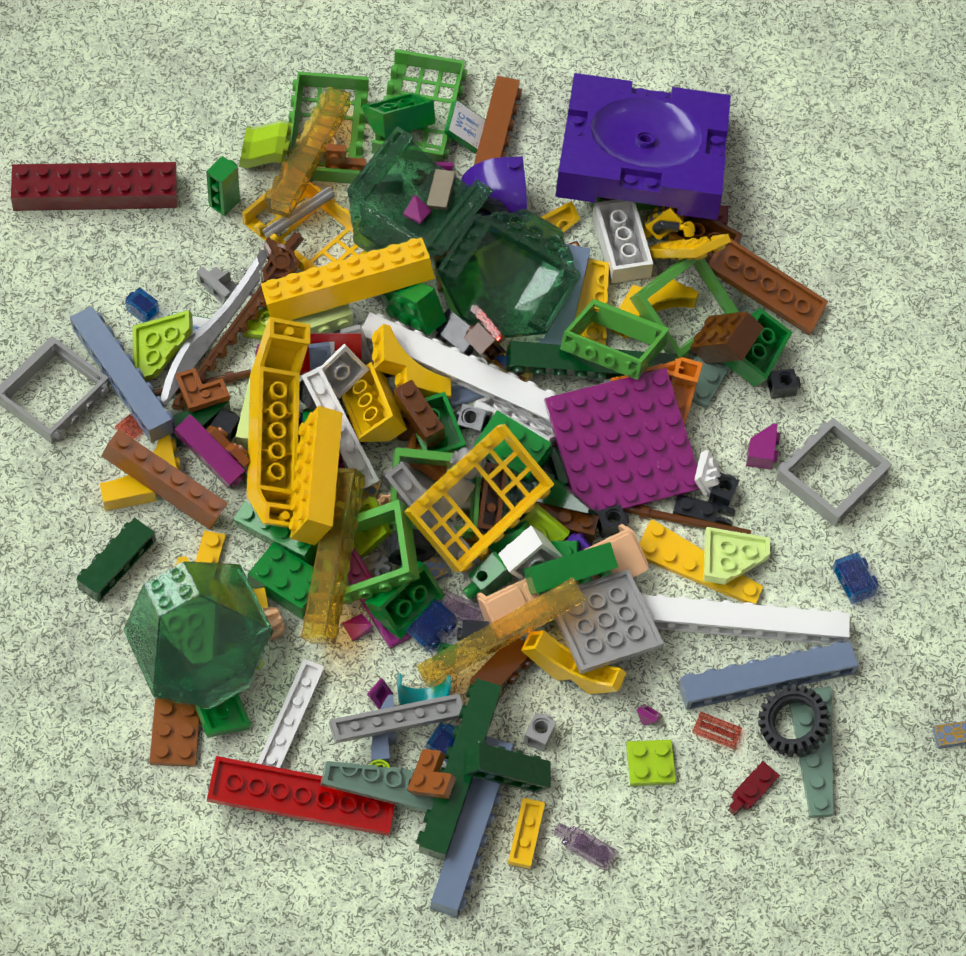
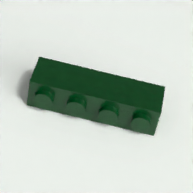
[76,517,156,603]
[465,741,551,793]

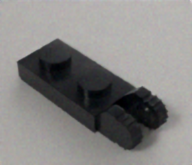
[673,495,735,526]

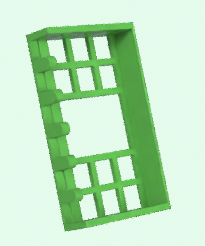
[372,49,468,164]
[283,71,369,184]

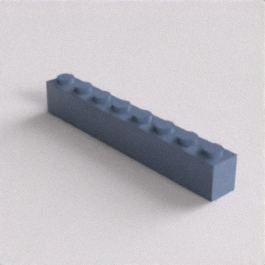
[70,306,175,443]
[678,641,858,710]
[430,736,513,917]

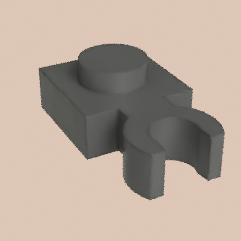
[362,550,392,577]

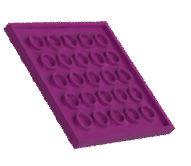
[544,368,700,516]

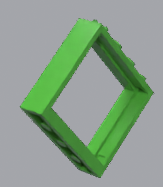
[629,258,739,359]
[560,299,670,380]
[388,447,481,539]
[323,499,420,605]

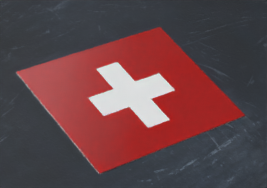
[300,333,362,375]

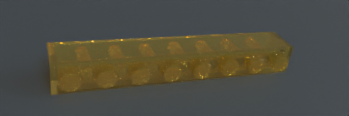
[264,86,350,218]
[301,468,365,645]
[416,577,587,688]

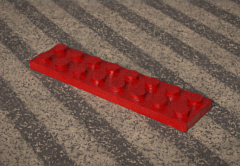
[206,756,395,836]

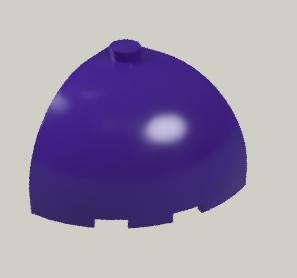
[460,156,527,233]

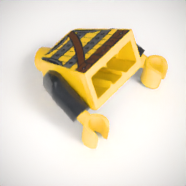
[643,205,695,240]

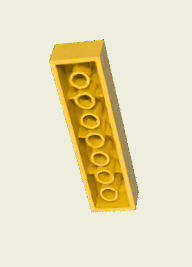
[261,238,435,320]

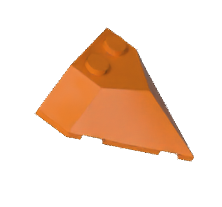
[610,357,703,426]

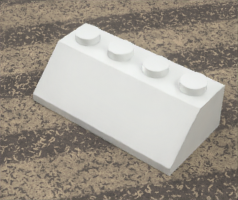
[470,397,557,447]

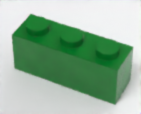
[206,156,240,216]

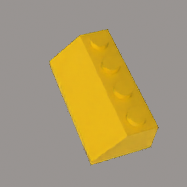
[342,362,407,442]

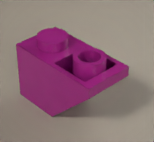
[746,423,781,470]

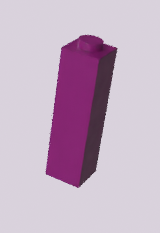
[174,414,245,488]

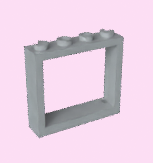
[0,336,110,444]
[776,418,892,527]

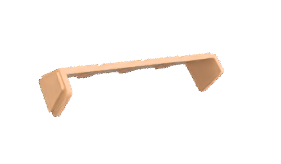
[477,524,649,640]

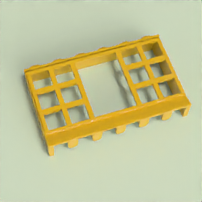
[242,169,382,271]
[404,424,554,572]

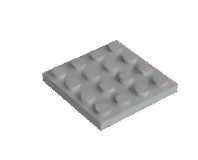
[546,569,664,674]

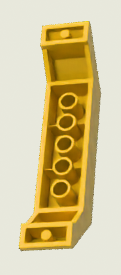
[247,317,310,528]

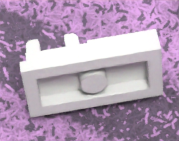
[695,450,721,495]

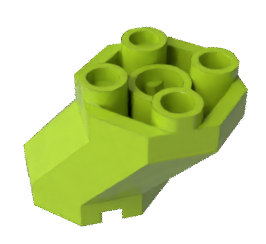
[239,120,293,169]

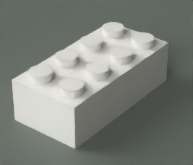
[592,200,653,284]

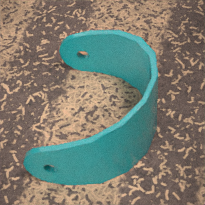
[396,673,451,705]

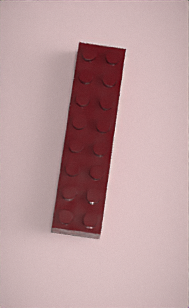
[11,162,177,211]

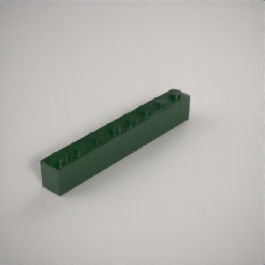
[506,341,676,381]
[416,678,502,861]

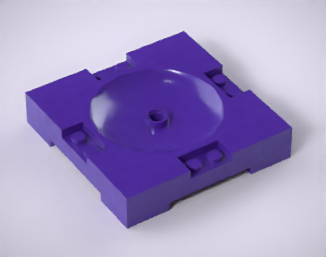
[555,73,731,220]

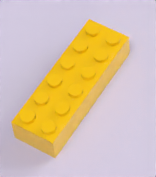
[289,406,343,545]

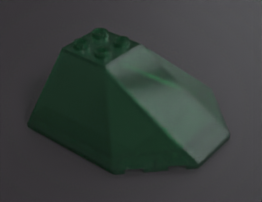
[347,126,493,258]
[437,209,581,339]
[123,561,273,710]

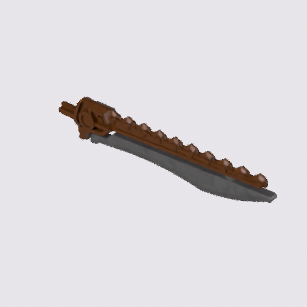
[161,232,304,411]

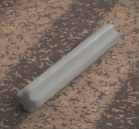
[263,187,335,238]

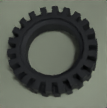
[758,684,831,757]

